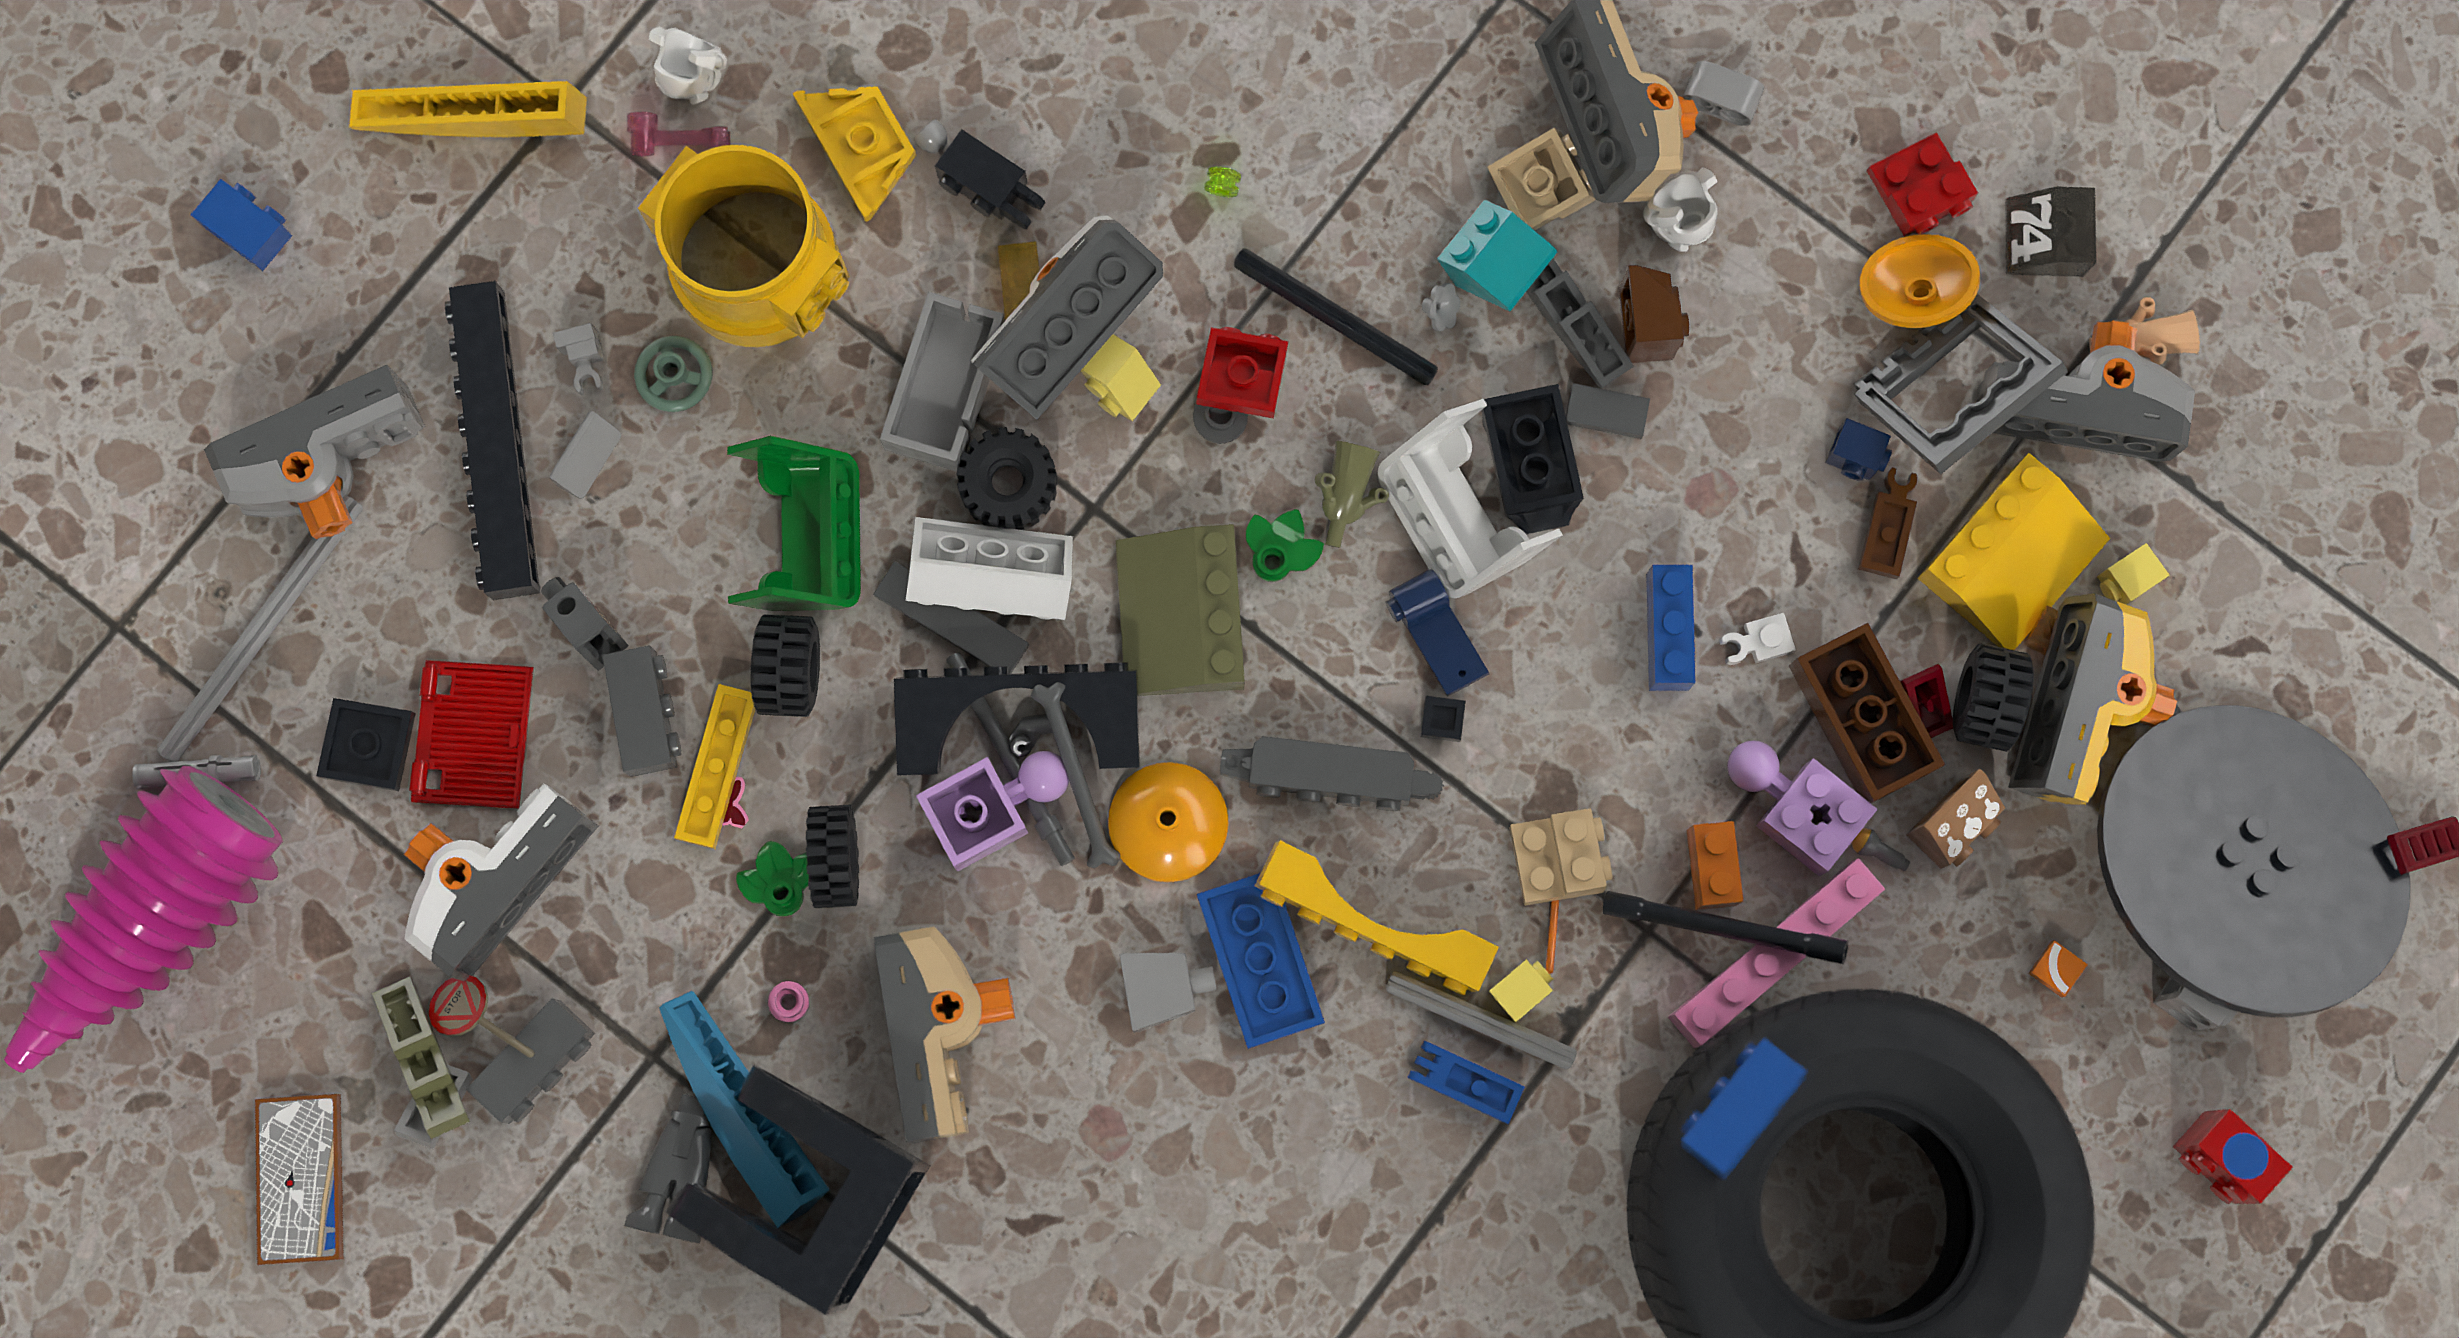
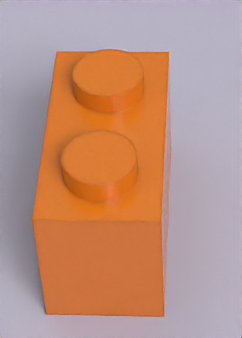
[1686,821,1744,910]

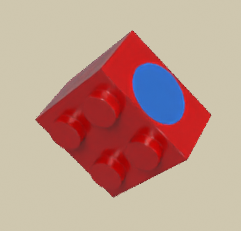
[2172,1109,2293,1204]

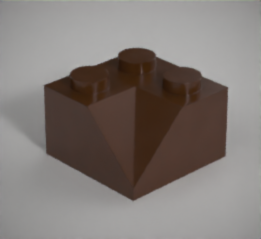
[1619,265,1689,363]

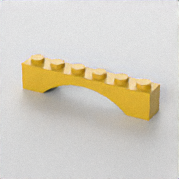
[1255,840,1499,995]

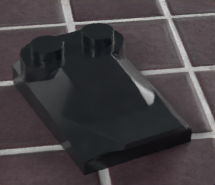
[1481,384,1584,535]

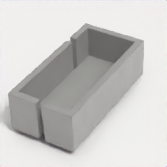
[880,292,1005,472]

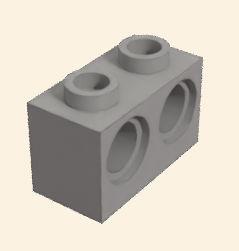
[2153,977,2237,1031]

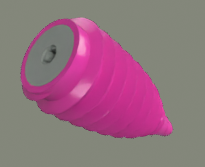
[4,766,283,1073]

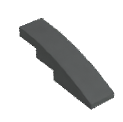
[1526,258,1634,389]

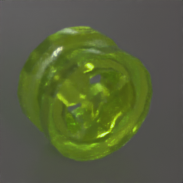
[1204,166,1242,197]

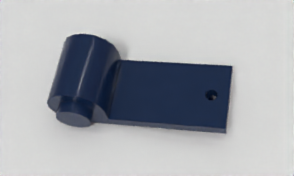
[1386,569,1489,697]

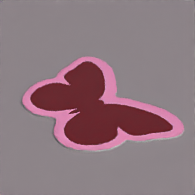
[723,777,749,828]

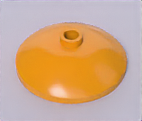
[1859,234,1980,328]
[1108,762,1228,882]

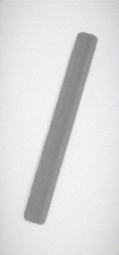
[1386,971,1577,1069]

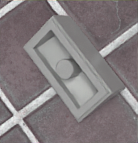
[549,411,621,499]

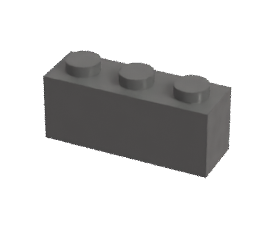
[602,645,682,777]
[466,998,595,1124]

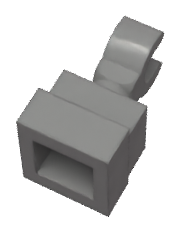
[553,323,604,395]

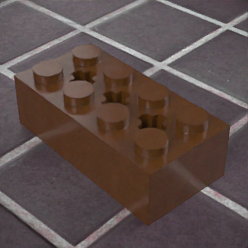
[1789,623,1945,804]

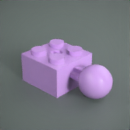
[1727,740,1878,876]
[916,751,1069,871]

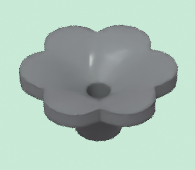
[1422,283,1460,331]

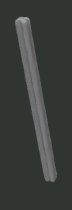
[157,495,363,762]

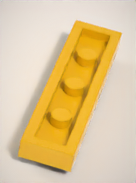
[674,684,755,849]

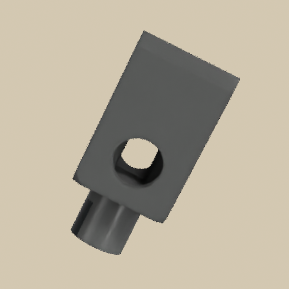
[541,577,629,671]

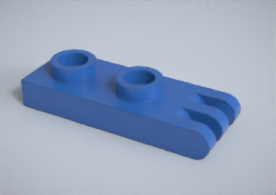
[1407,1041,1525,1124]

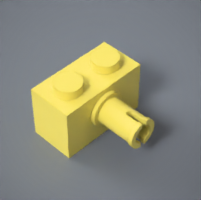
[1081,334,1161,421]

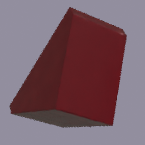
[1900,664,1953,738]

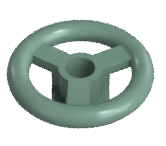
[634,336,712,412]

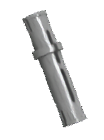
[132,755,261,790]

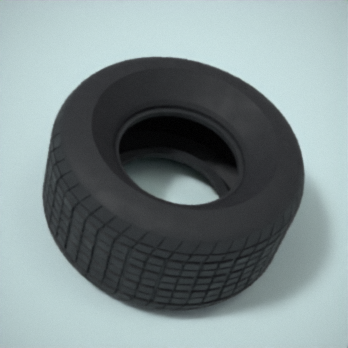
[1626,988,2095,1338]

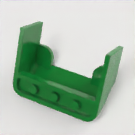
[727,435,861,611]

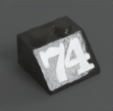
[2005,186,2096,277]

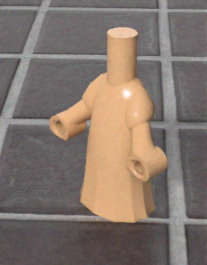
[2089,297,2200,365]

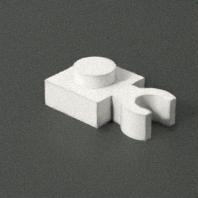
[1719,613,1796,665]

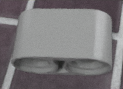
[1683,61,1764,126]

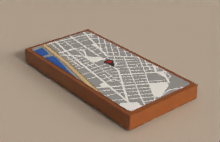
[255,1094,344,1265]

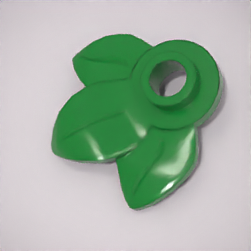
[1246,509,1324,582]
[736,841,809,916]

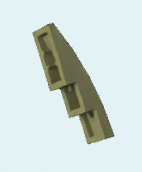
[371,977,470,1139]

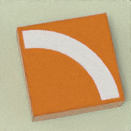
[2028,940,2088,998]

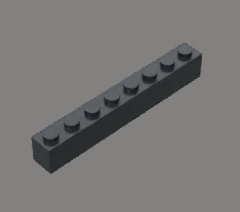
[445,281,540,600]

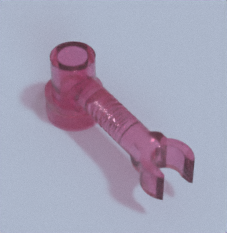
[627,112,730,156]

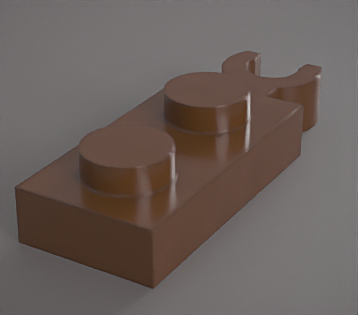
[1858,467,1917,580]

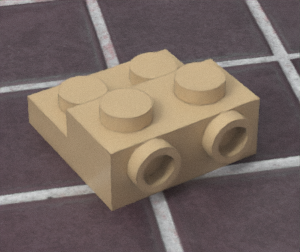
[1487,128,1595,230]
[1509,808,1612,906]

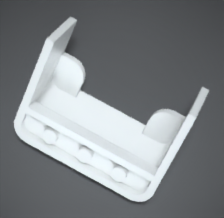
[1378,399,1563,598]

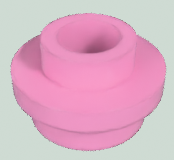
[768,981,809,1022]

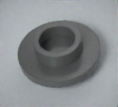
[1193,405,1248,444]

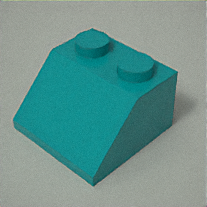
[1437,199,1557,312]

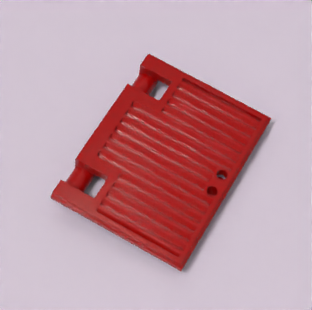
[409,660,534,809]

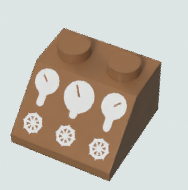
[1906,768,2005,869]

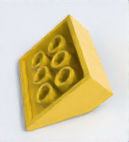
[1917,453,2110,650]

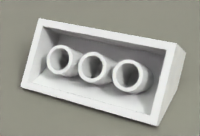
[906,517,1073,620]

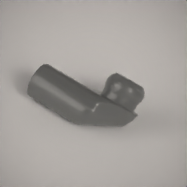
[1008,714,1053,757]

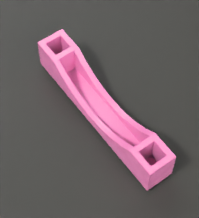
[1668,858,1885,1048]

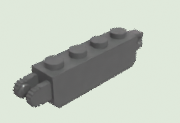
[1220,736,1444,811]

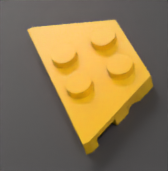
[792,86,916,222]

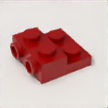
[1867,132,1979,237]
[1196,327,1288,419]

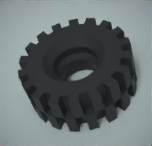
[956,427,1058,530]
[806,804,859,908]

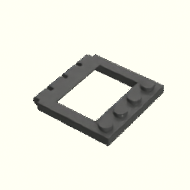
[1854,294,2068,475]

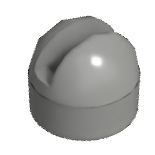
[914,119,948,153]

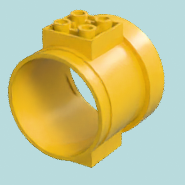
[638,145,850,347]

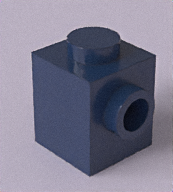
[1825,418,1892,481]

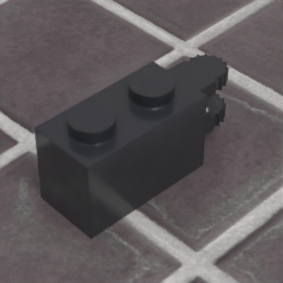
[935,129,1046,230]

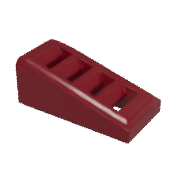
[2387,816,2459,874]

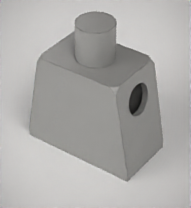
[1119,953,1216,1033]

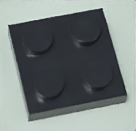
[316,698,416,792]

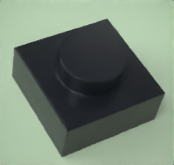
[1420,696,1466,742]

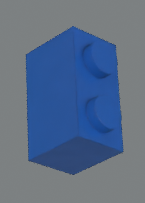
[191,179,292,271]

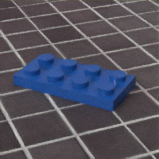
[1197,873,1325,1049]

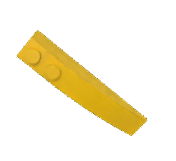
[349,81,587,137]

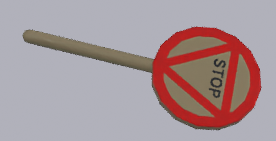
[428,975,535,1058]

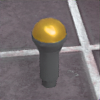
[1851,828,1910,871]

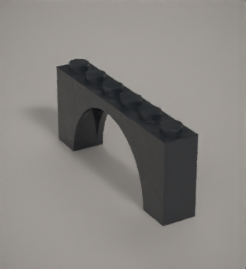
[894,662,1140,776]

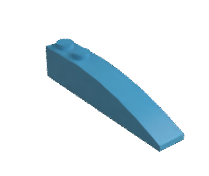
[659,990,829,1228]

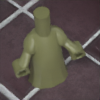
[1315,441,1389,548]

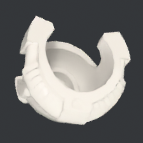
[648,27,727,105]
[1643,167,1717,252]

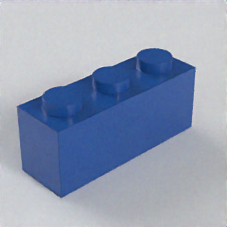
[1646,565,1696,691]
[1680,1038,1807,1180]

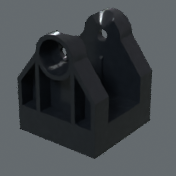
[666,1065,931,1315]

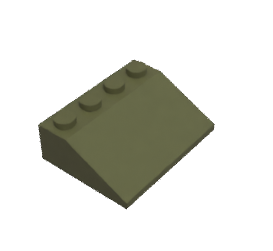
[1116,524,1245,696]

